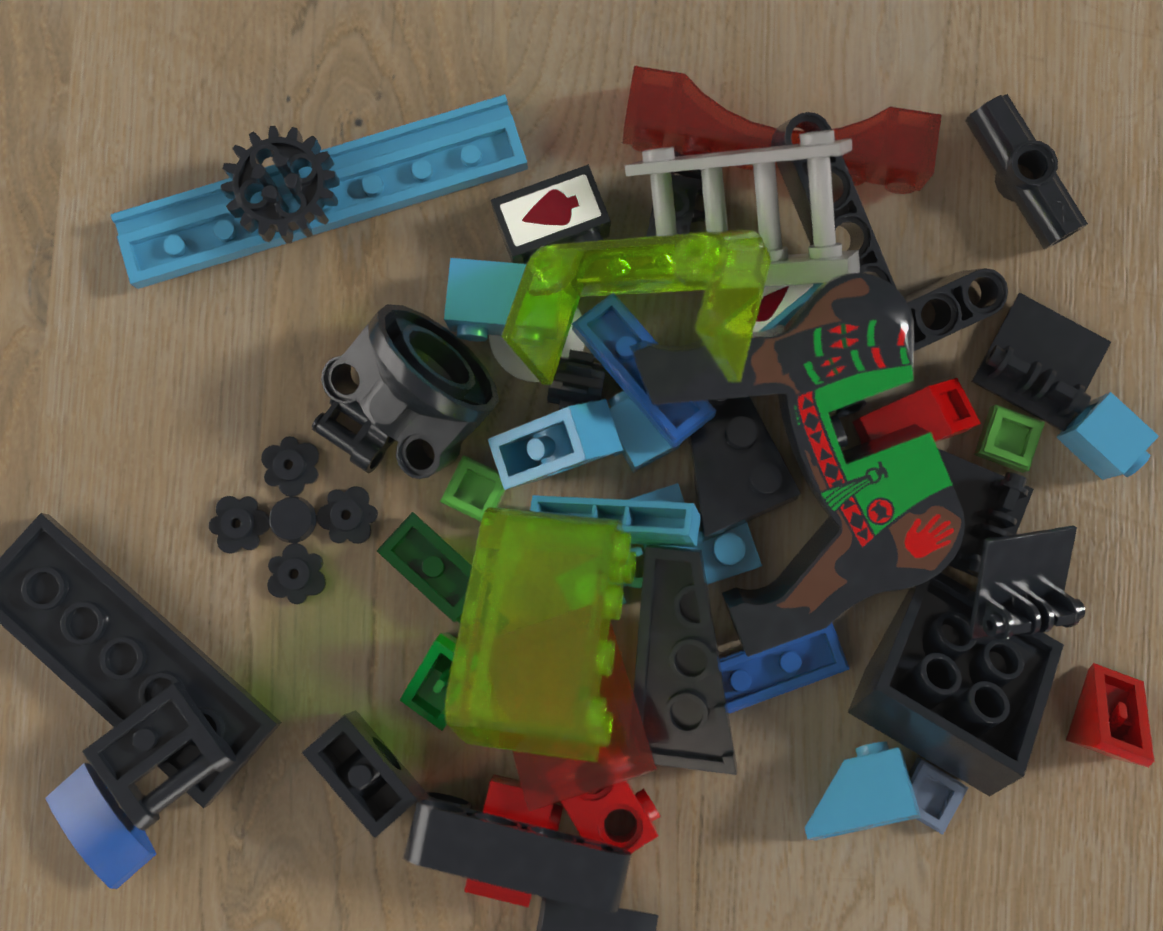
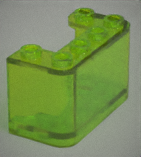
[445,507,636,762]

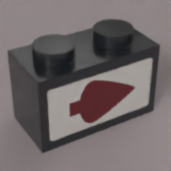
[491,164,611,266]

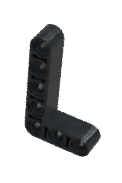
[771,112,1008,351]

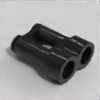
[311,399,395,473]

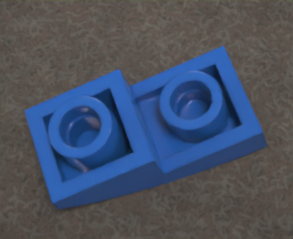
[45,763,156,889]

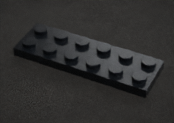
[0,513,282,808]

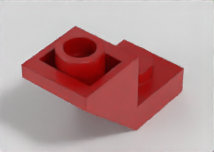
[852,378,981,444]

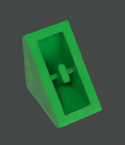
[400,632,491,731]

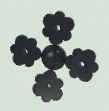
[209,436,378,604]

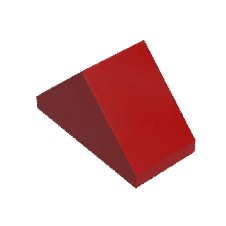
[1066,663,1155,768]

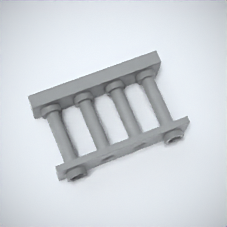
[625,130,860,294]

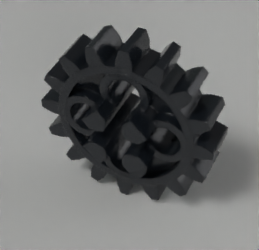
[221,126,340,244]

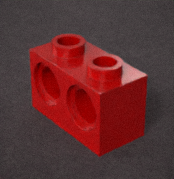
[545,735,661,853]

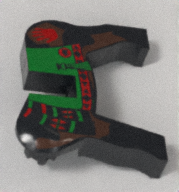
[630,273,965,657]

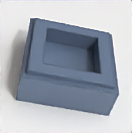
[909,757,969,835]

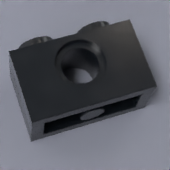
[302,710,425,839]

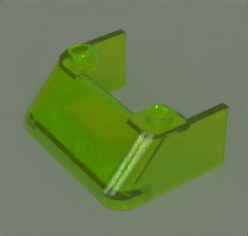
[501,230,771,385]

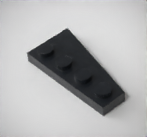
[628,545,738,775]

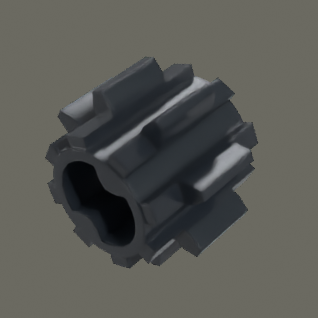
[547,349,606,410]

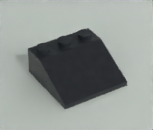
[848,572,1064,796]

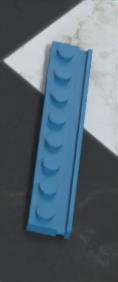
[110,94,528,289]

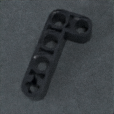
[403,792,632,913]

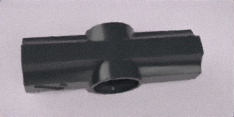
[965,94,1088,250]

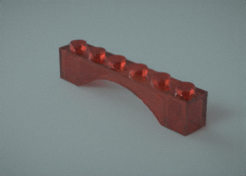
[622,66,942,194]

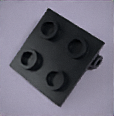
[971,293,1111,432]
[937,448,1034,578]
[968,525,1085,640]

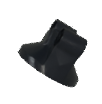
[321,304,499,479]

